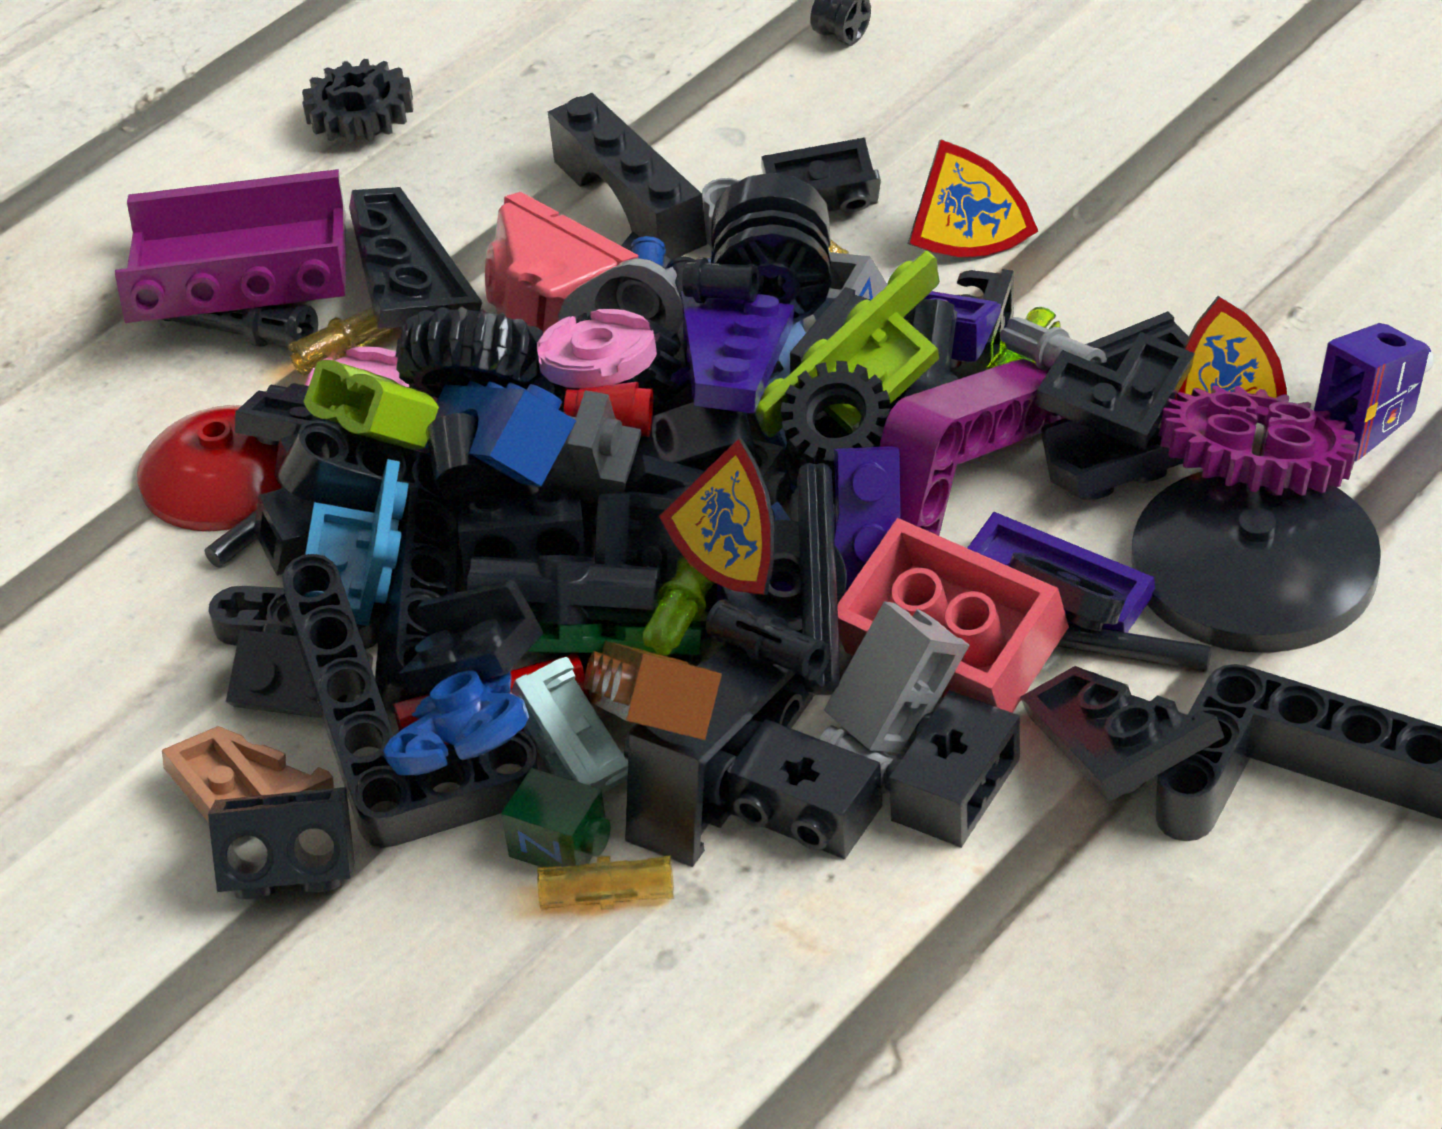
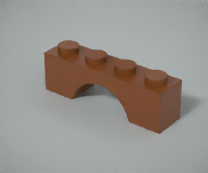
[584,641,722,740]

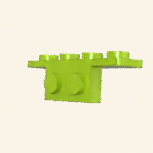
[755,251,940,438]

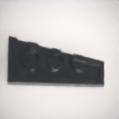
[349,187,482,329]

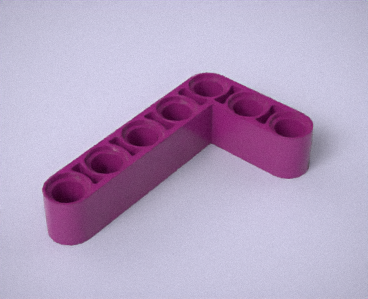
[879,358,1065,536]

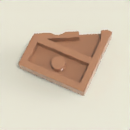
[162,726,334,839]

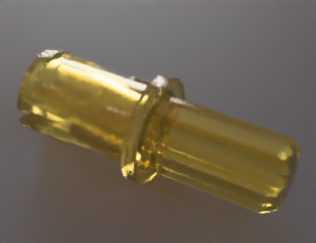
[288,307,395,376]

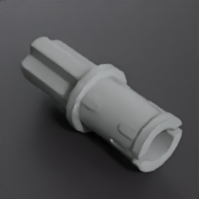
[1000,317,1107,370]

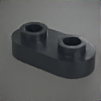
[1008,552,1126,631]

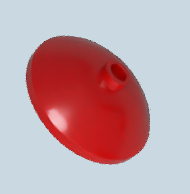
[137,405,281,531]

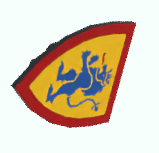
[908,139,1039,258]
[1174,296,1287,400]
[659,439,775,595]

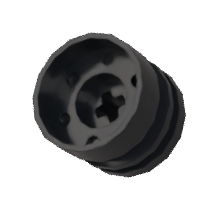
[711,173,832,324]

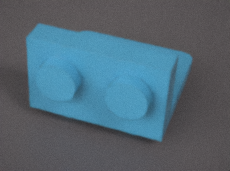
[304,459,408,626]

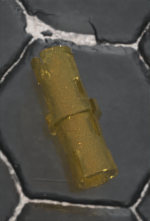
[537,855,674,910]

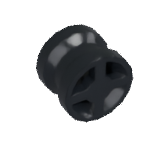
[810,0,871,44]

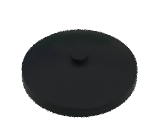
[1131,471,1381,653]

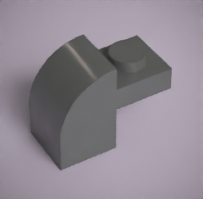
[538,390,641,502]

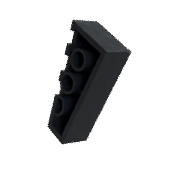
[624,637,815,867]

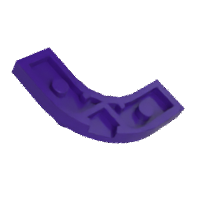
[714,446,900,642]

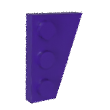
[967,512,1155,633]

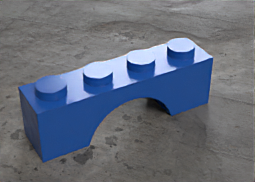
[419,381,576,486]

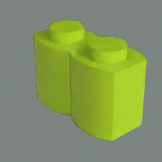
[303,360,439,450]

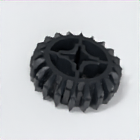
[395,307,543,398]

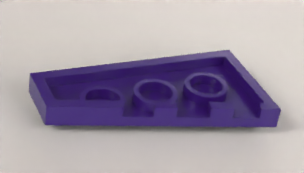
[681,291,794,413]

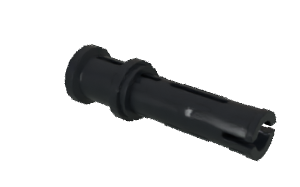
[161,305,319,354]

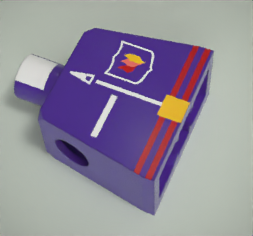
[1314,323,1434,462]

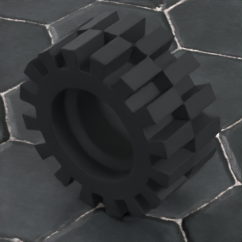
[781,361,892,471]

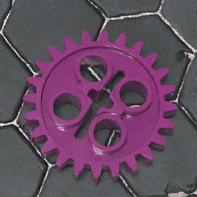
[1158,386,1358,495]

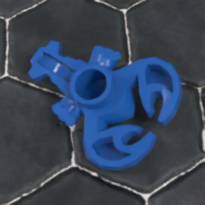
[383,670,529,776]

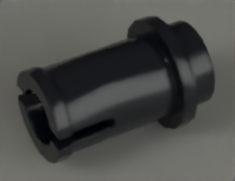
[682,257,759,304]

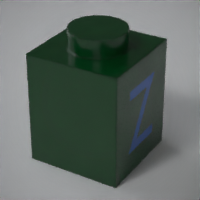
[501,768,611,879]

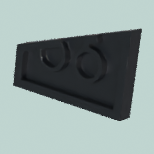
[1020,666,1224,802]

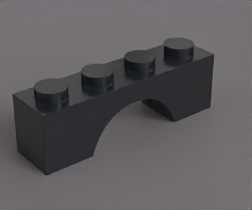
[547,93,707,260]

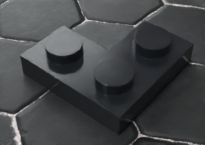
[1035,332,1195,450]

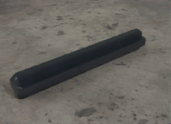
[797,463,841,696]

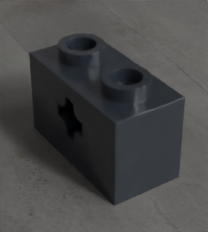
[885,690,1020,848]
[727,719,883,859]

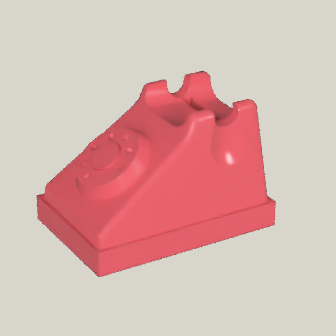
[485,192,638,333]

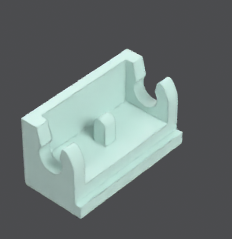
[511,657,628,793]

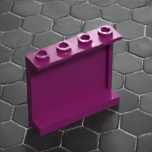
[115,169,346,323]

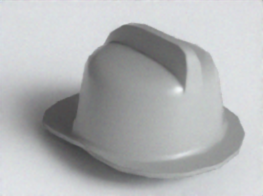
[558,258,683,335]

